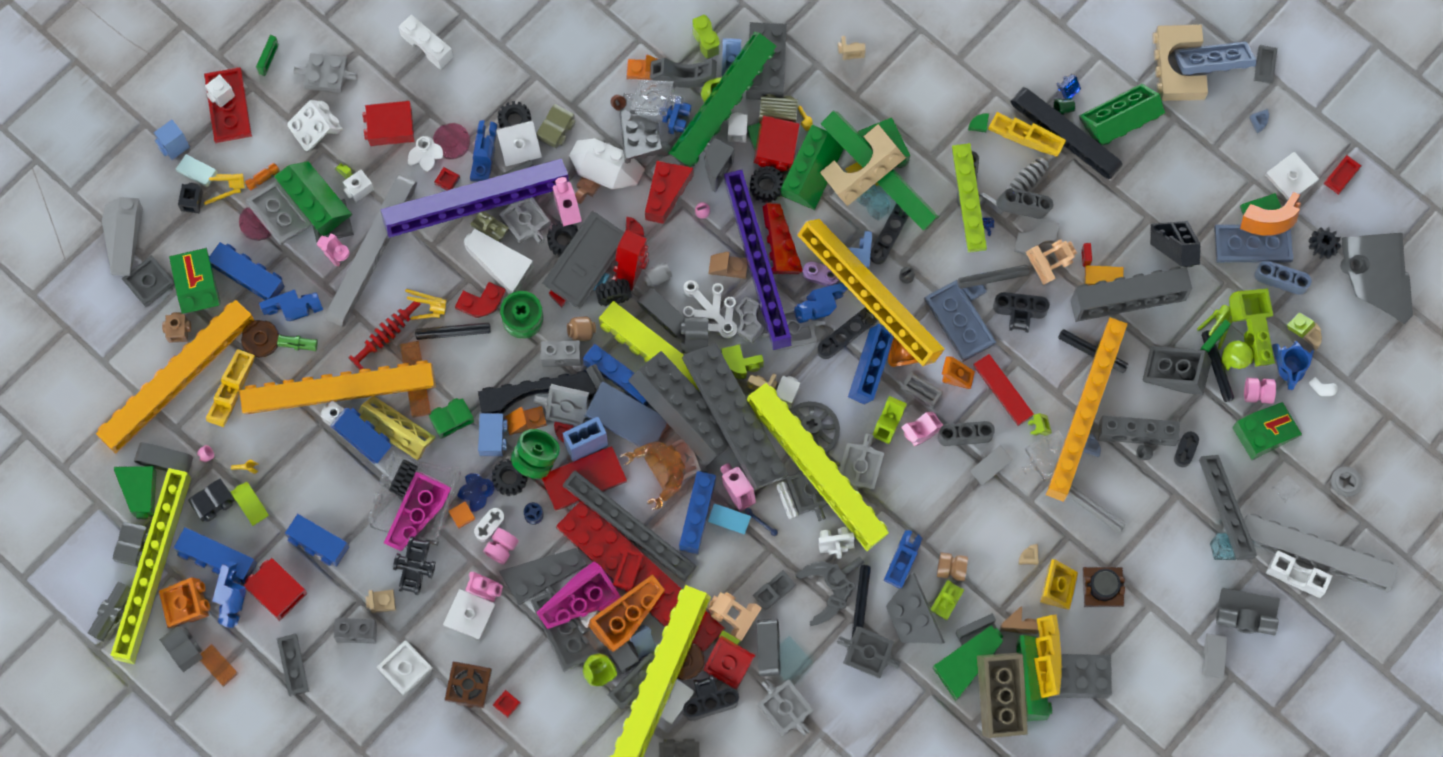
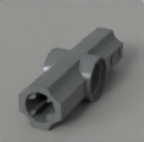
[88,582,131,642]

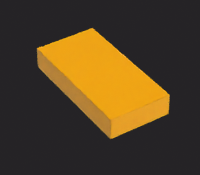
[1085,265,1124,286]

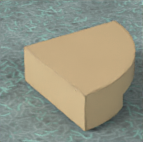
[1303,323,1322,350]
[1018,544,1039,565]

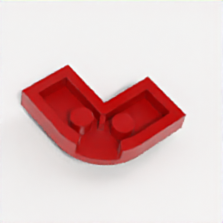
[455,282,506,318]

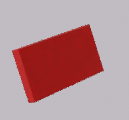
[204,67,252,143]
[541,446,627,511]

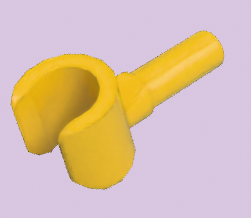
[797,106,813,131]
[231,460,259,474]

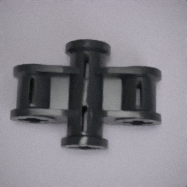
[393,536,436,595]

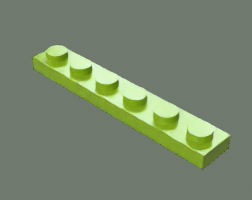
[952,143,987,253]

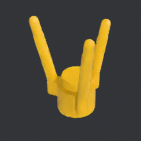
[204,173,245,205]
[405,289,446,320]

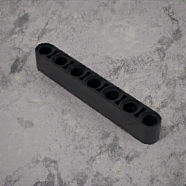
[1010,87,1123,179]

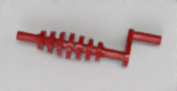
[348,301,421,370]

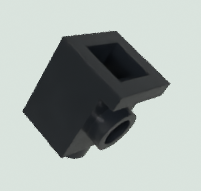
[178,183,203,214]

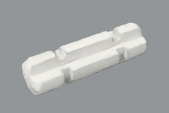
[777,481,798,519]

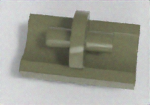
[470,211,509,242]

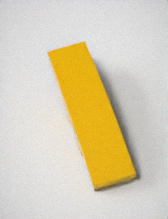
[988,112,1066,157]
[206,349,255,427]
[1034,614,1061,698]

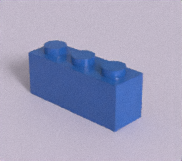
[330,408,392,464]
[285,514,349,567]

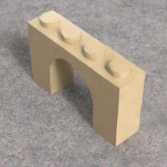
[1152,25,1208,101]
[820,125,906,206]

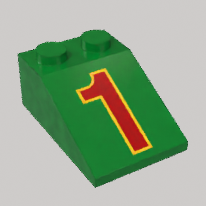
[169,247,221,314]
[1232,402,1302,460]

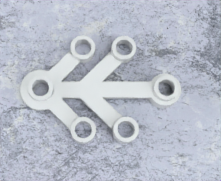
[683,280,737,339]

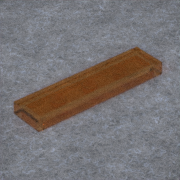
[400,341,431,418]

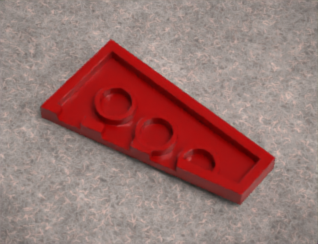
[762,203,803,274]

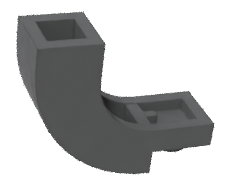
[650,57,717,88]

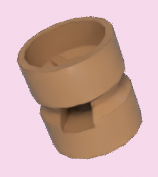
[937,552,968,581]

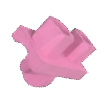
[317,234,350,267]
[465,572,503,602]

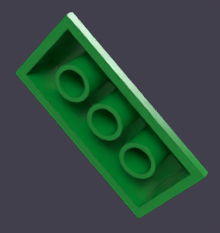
[1079,84,1165,145]
[781,125,844,210]
[274,161,352,236]
[1016,635,1052,721]

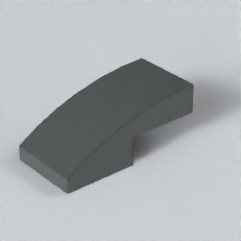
[752,570,796,610]

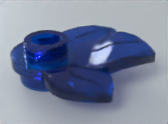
[457,473,495,512]

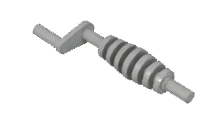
[979,154,1055,214]

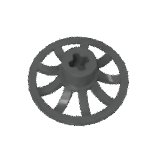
[790,401,840,453]

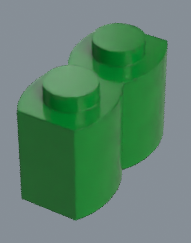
[429,398,474,439]

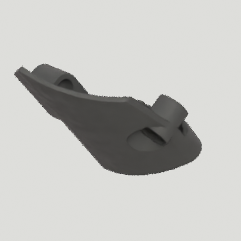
[1340,233,1413,324]

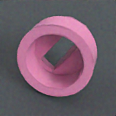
[695,202,710,219]
[197,445,214,462]

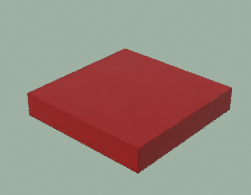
[703,635,756,690]

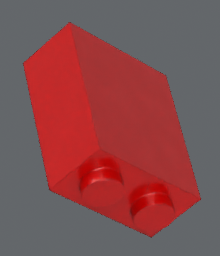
[362,101,415,146]
[753,116,800,171]
[243,558,308,622]

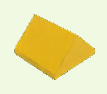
[1040,559,1078,610]

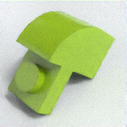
[721,344,764,379]
[872,396,907,444]
[231,481,269,526]

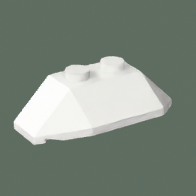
[569,138,645,190]

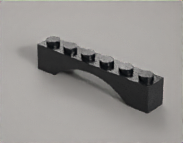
[478,370,596,414]

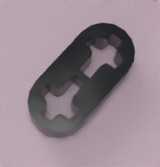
[1174,431,1199,468]

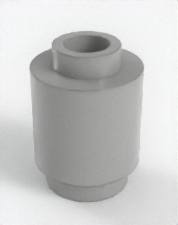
[643,263,672,288]

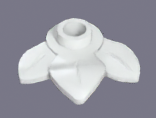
[408,136,443,172]

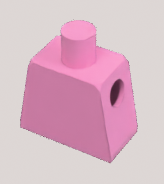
[552,177,582,226]
[720,463,756,512]

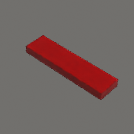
[973,354,1034,426]

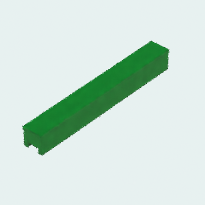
[820,110,939,231]

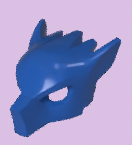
[1272,341,1314,390]

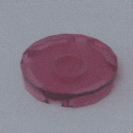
[433,123,470,159]
[239,207,271,241]

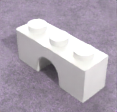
[399,14,453,70]
[1266,551,1332,598]

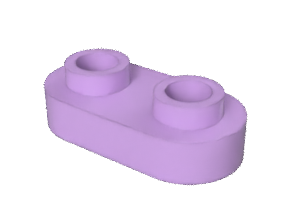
[803,262,839,286]

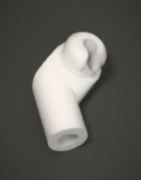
[1309,377,1338,396]

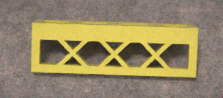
[359,396,435,461]

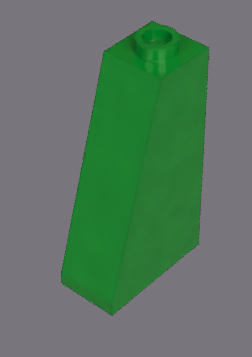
[932,625,1003,701]

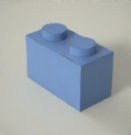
[154,120,190,160]
[478,413,508,456]

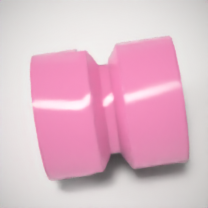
[1244,377,1276,404]
[483,528,519,565]

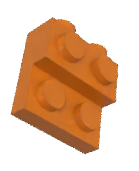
[159,577,210,628]

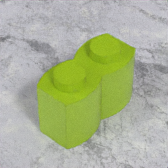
[692,14,720,59]

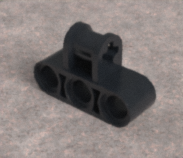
[993,292,1050,333]
[683,674,739,721]

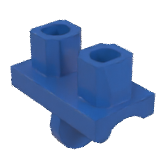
[659,96,691,135]

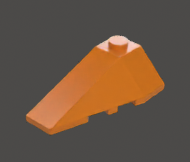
[588,575,664,652]

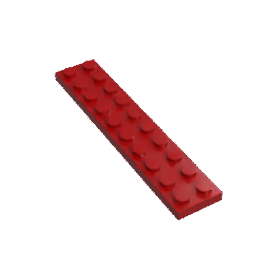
[556,501,725,653]

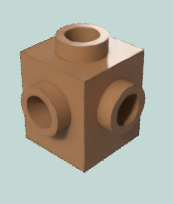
[162,312,191,343]

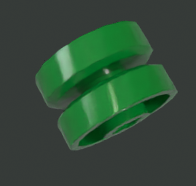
[500,291,544,339]
[511,429,560,479]

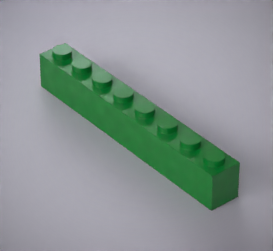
[668,32,776,167]

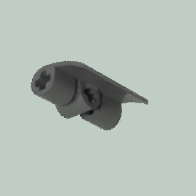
[1216,588,1280,636]

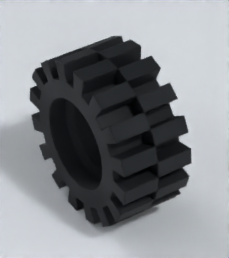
[497,101,532,129]
[750,166,784,203]
[547,221,578,257]
[595,279,632,307]
[388,459,418,497]
[492,459,527,496]

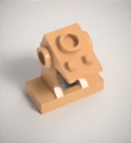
[1026,239,1077,285]
[708,592,761,641]

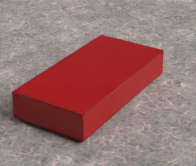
[1324,155,1362,195]
[613,548,644,591]

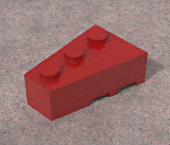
[645,161,694,224]
[612,230,649,291]

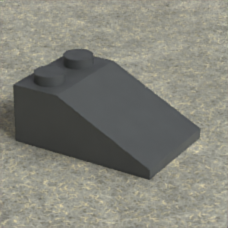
[1142,346,1212,395]

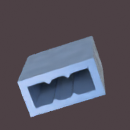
[563,417,608,462]

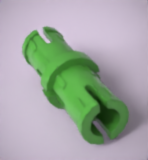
[277,335,318,352]

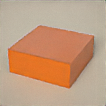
[448,502,475,529]

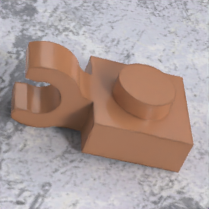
[575,177,601,204]

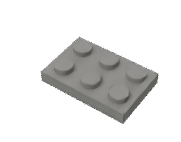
[246,181,311,245]

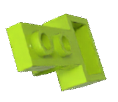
[1229,288,1275,367]

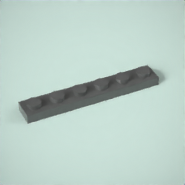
[1199,455,1257,560]

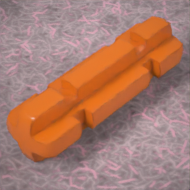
[245,163,280,191]

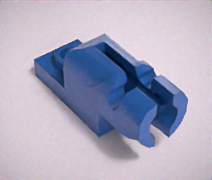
[470,120,497,182]
[794,283,848,323]
[259,289,323,322]
[883,530,923,589]
[212,561,246,628]

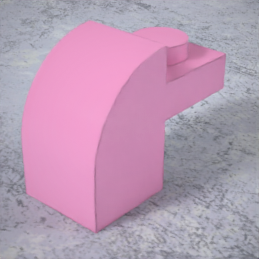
[901,412,943,446]

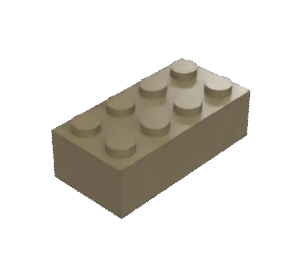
[977,653,1028,738]

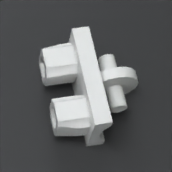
[818,527,854,559]

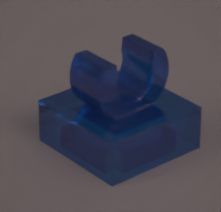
[1056,74,1081,99]
[982,217,994,236]

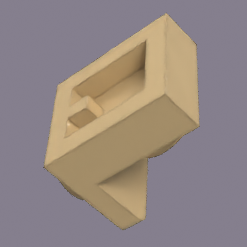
[838,36,866,60]
[747,373,778,391]
[365,590,396,613]

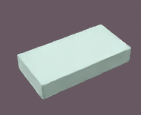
[176,154,218,187]

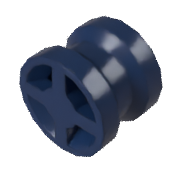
[523,502,544,525]

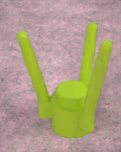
[1197,305,1233,350]

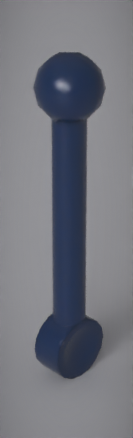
[745,508,778,536]

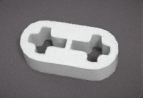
[474,508,505,542]

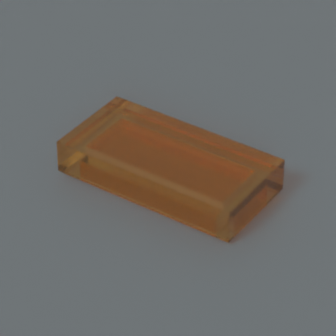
[200,644,239,687]

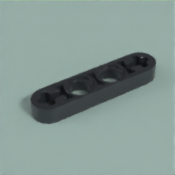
[870,203,909,264]
[817,307,877,359]

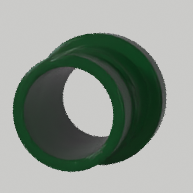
[1053,98,1076,116]

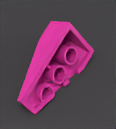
[384,472,452,551]
[536,561,621,629]

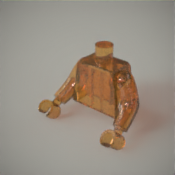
[620,442,686,510]

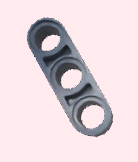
[1254,261,1312,295]

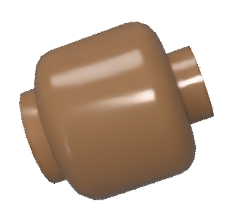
[567,316,596,342]

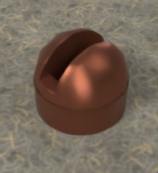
[610,95,627,111]

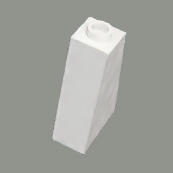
[464,229,534,294]

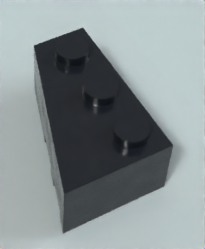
[1150,221,1201,267]

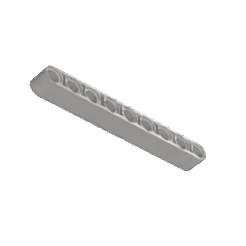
[325,174,417,327]

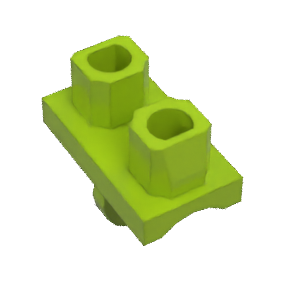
[931,580,965,621]

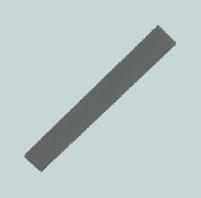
[562,470,697,582]

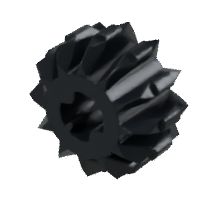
[1308,227,1341,259]

